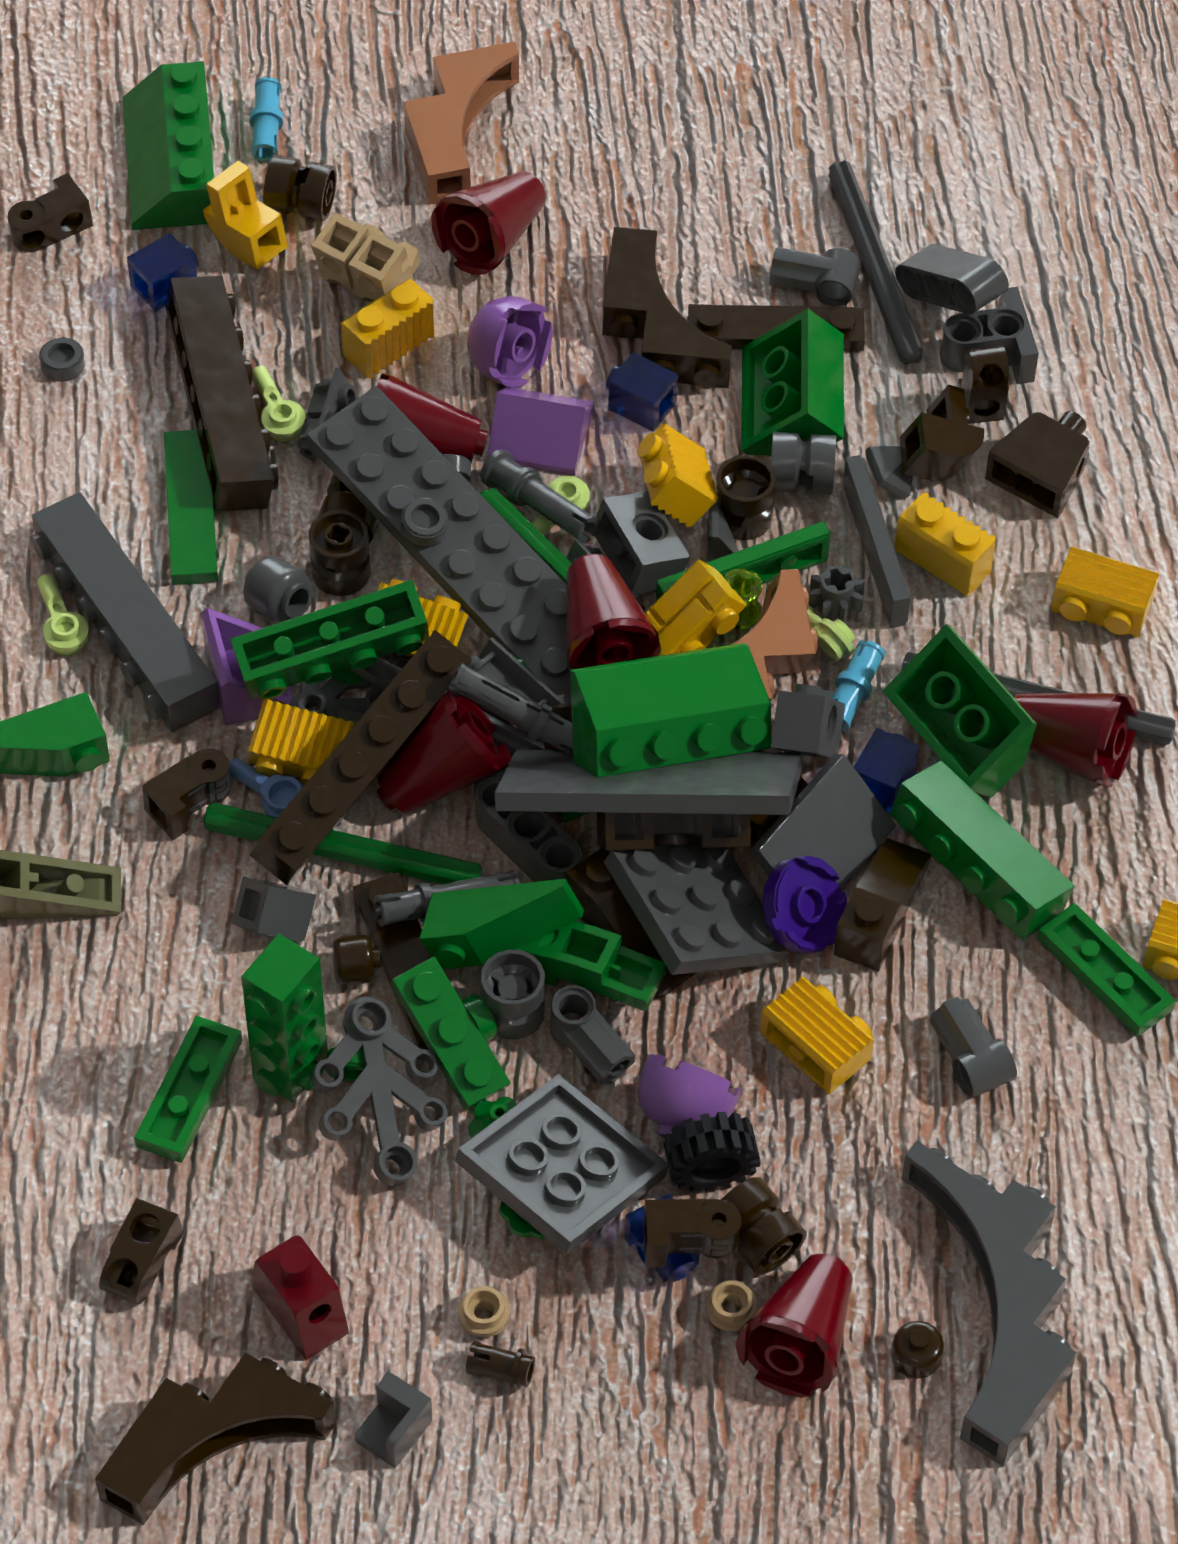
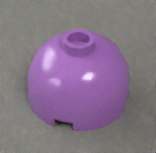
[467,296,553,388]
[638,1054,742,1138]

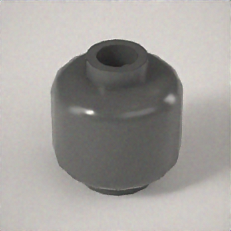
[243,556,312,623]

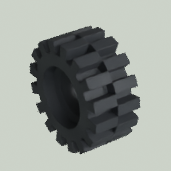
[663,1112,761,1193]

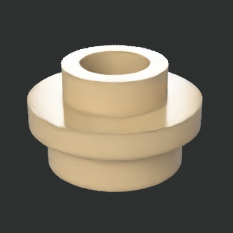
[706,1280,757,1331]
[458,1286,510,1337]

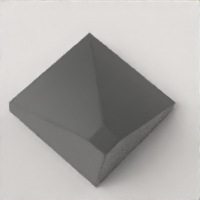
[865,446,913,499]
[708,500,739,561]

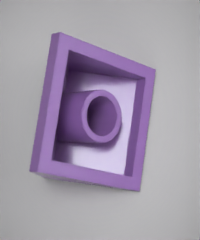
[487,387,594,476]
[201,608,294,725]

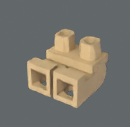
[311,212,421,302]

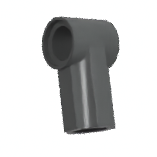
[769,247,861,307]
[549,985,635,1085]
[930,997,1017,1098]

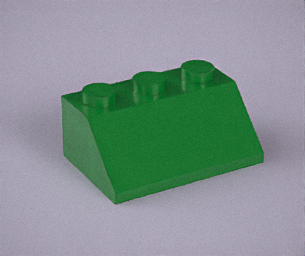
[741,309,844,456]
[882,624,1037,798]

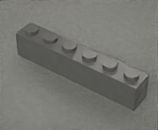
[30,492,220,733]

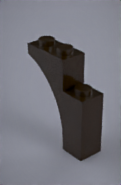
[602,227,732,388]
[95,1353,336,1525]

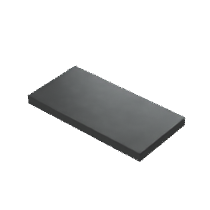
[495,749,802,815]

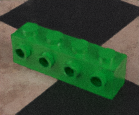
[230,580,429,699]
[889,760,1075,940]
[241,933,328,1103]

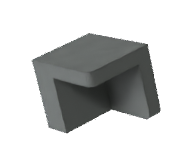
[231,876,316,942]
[355,1371,432,1468]

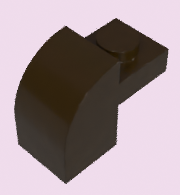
[899,384,984,481]

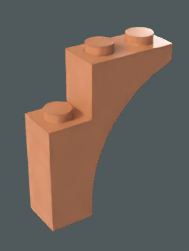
[404,42,519,205]
[731,569,818,702]

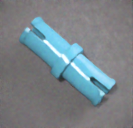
[249,77,283,162]
[832,640,885,732]

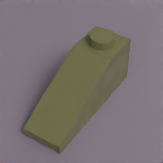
[0,850,121,919]

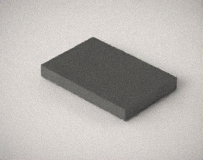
[749,754,896,891]

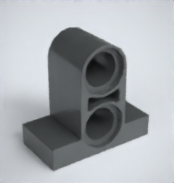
[940,286,1039,384]

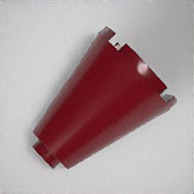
[431,171,546,275]
[377,373,488,463]
[567,554,661,670]
[377,691,512,814]
[1014,693,1137,788]
[735,1254,853,1398]

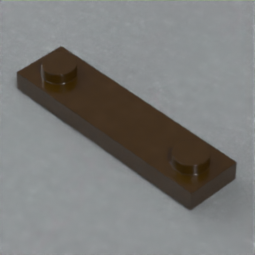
[688,304,865,351]
[352,872,431,1050]

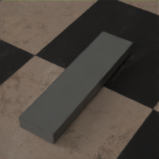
[843,455,911,628]

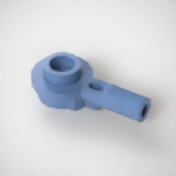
[229,758,304,817]

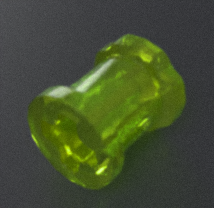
[725,568,762,629]

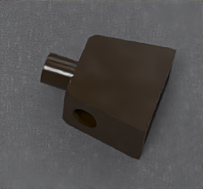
[985,411,1090,518]

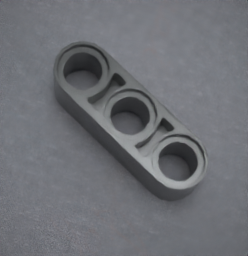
[895,244,1009,314]
[475,775,582,882]

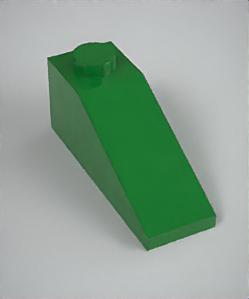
[0,692,110,777]
[420,879,584,969]

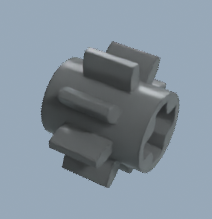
[809,564,865,622]

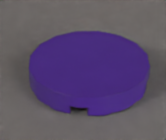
[763,855,847,954]

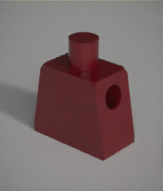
[252,1235,349,1360]

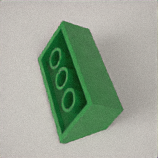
[123,61,214,230]
[570,643,772,777]

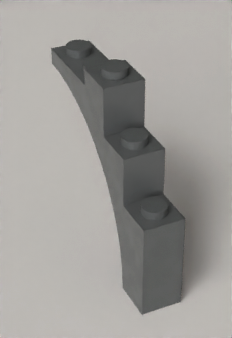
[902,1140,1077,1467]

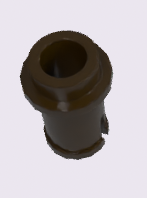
[466,1341,535,1390]

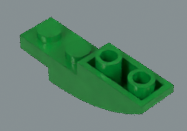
[514,921,666,1012]

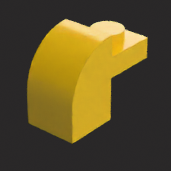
[203,161,288,270]

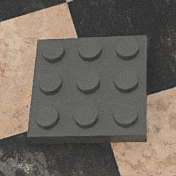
[604,845,791,975]
[455,1074,668,1255]

